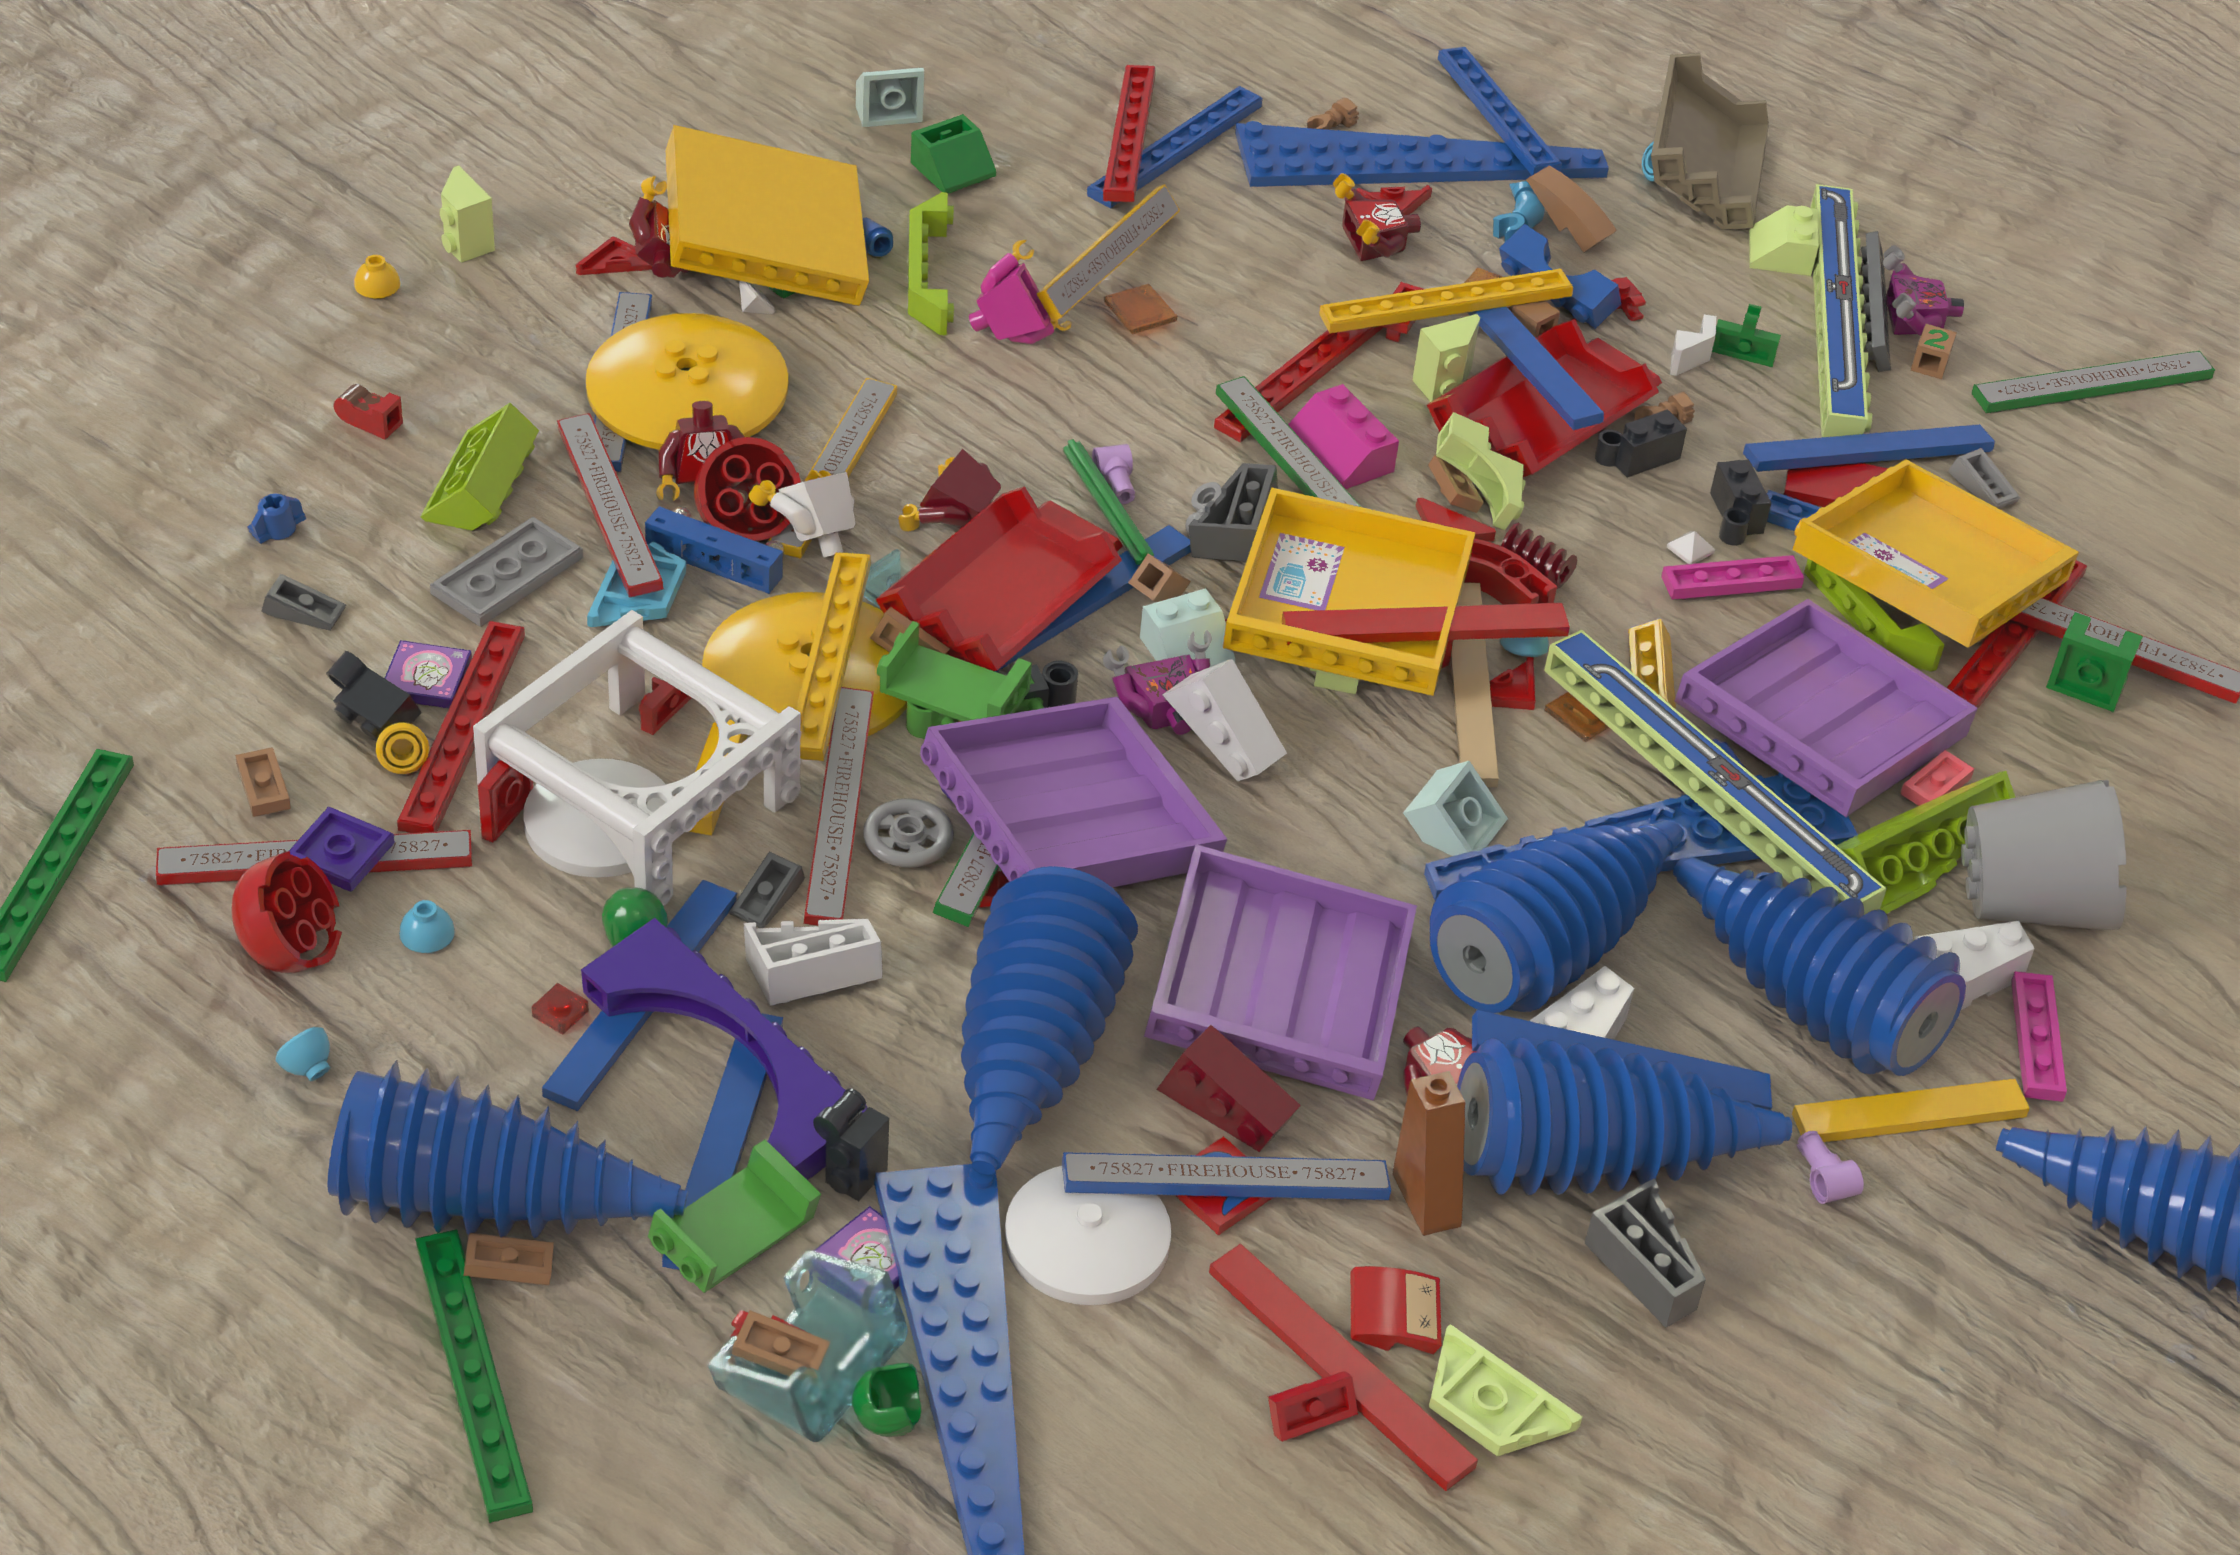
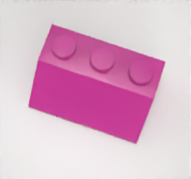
[1288,384,1399,489]

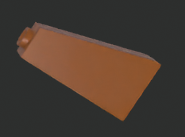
[1392,1071,1465,1236]

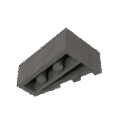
[1188,463,1278,562]
[1585,1178,1706,1328]

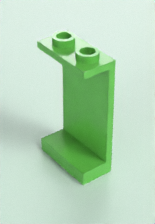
[877,621,1032,721]
[648,1139,821,1293]

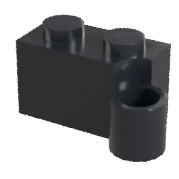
[1595,409,1687,478]
[1710,459,1771,546]
[326,651,422,741]

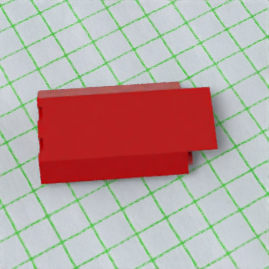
[1427,319,1662,477]
[875,486,1123,671]

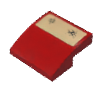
[1350,1266,1442,1355]

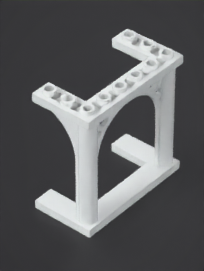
[473,610,801,906]

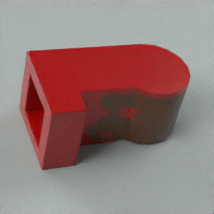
[333,384,403,440]

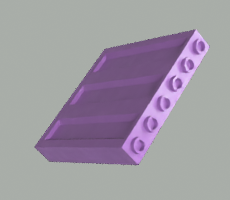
[1674,599,1978,817]
[920,697,1227,887]
[1144,844,1417,1101]

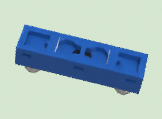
[645,506,784,594]

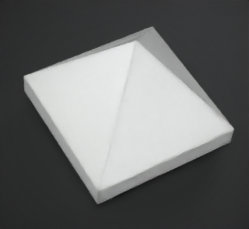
[739,281,775,314]
[1667,531,1715,564]

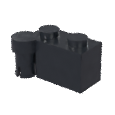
[813,1088,890,1202]

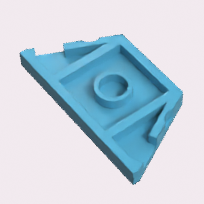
[587,541,686,627]

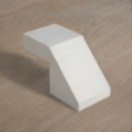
[1670,314,1717,376]

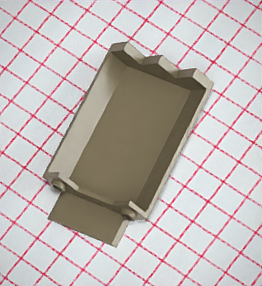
[1651,53,1769,230]

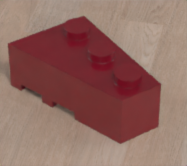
[1156,1025,1301,1152]

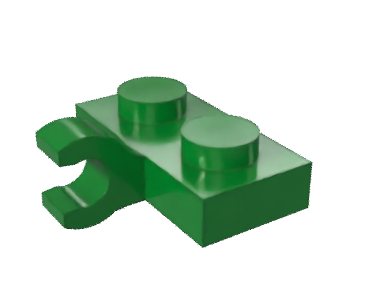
[1712,304,1781,367]

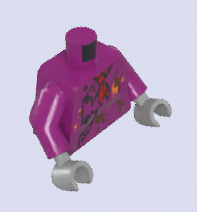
[1883,245,1964,336]
[1103,630,1212,735]

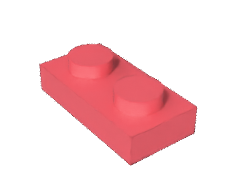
[1900,750,1975,806]

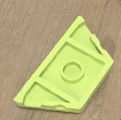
[1429,1324,1582,1456]

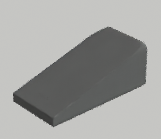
[261,574,346,631]
[729,851,805,928]

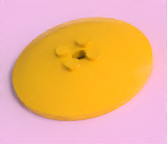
[586,313,788,450]
[702,592,907,746]

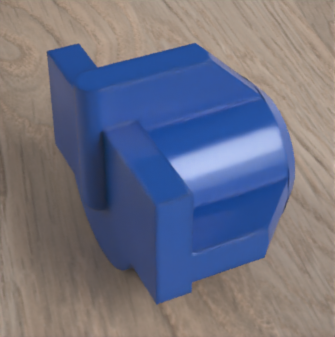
[247,493,306,544]

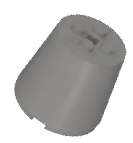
[1961,780,2127,931]

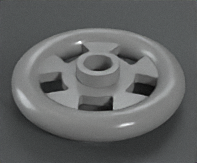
[863,798,954,868]

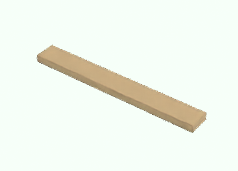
[1450,583,1499,787]

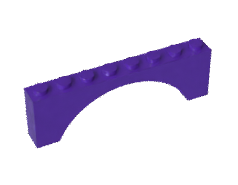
[581,918,868,1180]

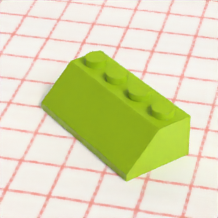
[420,403,539,531]

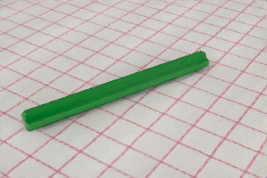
[1063,439,1154,565]

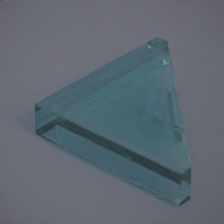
[864,549,901,608]

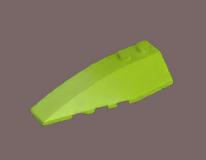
[1836,771,2015,914]

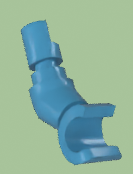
[1493,181,1545,242]

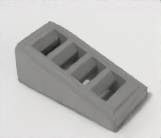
[1948,448,2020,509]

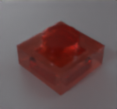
[532,983,589,1035]

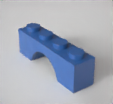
[1499,224,1621,329]

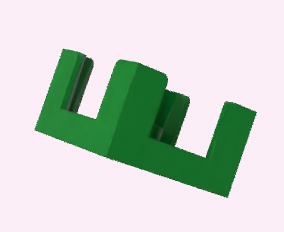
[2046,612,2143,712]

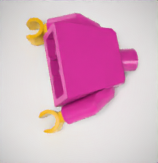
[969,240,1071,344]

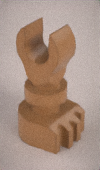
[1307,98,1359,130]
[1634,392,1695,424]

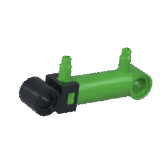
[906,661,1078,739]

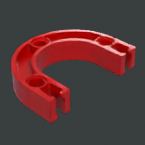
[1441,538,1557,669]

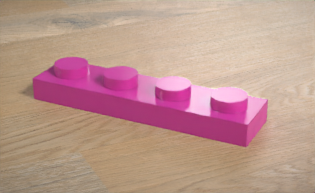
[1661,555,1804,600]
[2011,971,2067,1102]

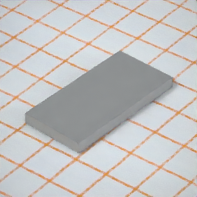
[430,517,583,627]

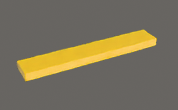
[1792,1079,2030,1142]

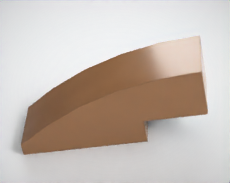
[1526,166,1617,253]

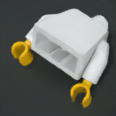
[749,470,855,558]

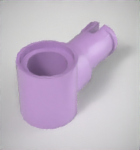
[1092,444,1135,504]
[1797,1131,1864,1204]

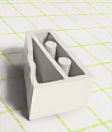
[1163,659,1287,781]
[744,919,882,1006]
[1913,921,2035,1010]
[1530,966,1634,1040]

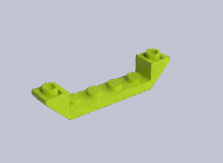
[908,192,954,336]
[1804,559,1945,672]

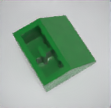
[910,114,997,193]

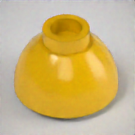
[354,255,401,299]
[376,722,429,774]

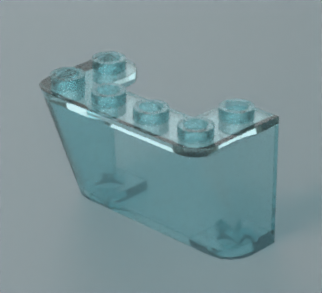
[708,1250,908,1442]

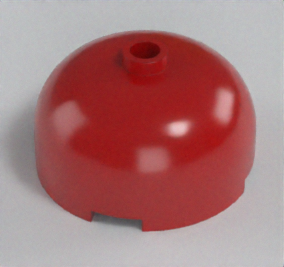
[694,437,801,543]
[231,851,342,973]

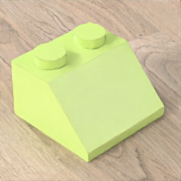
[439,165,495,263]
[1749,205,1819,276]
[1412,314,1480,402]

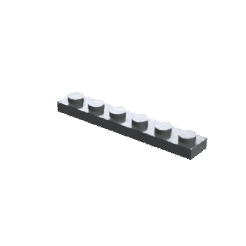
[1861,231,1891,372]

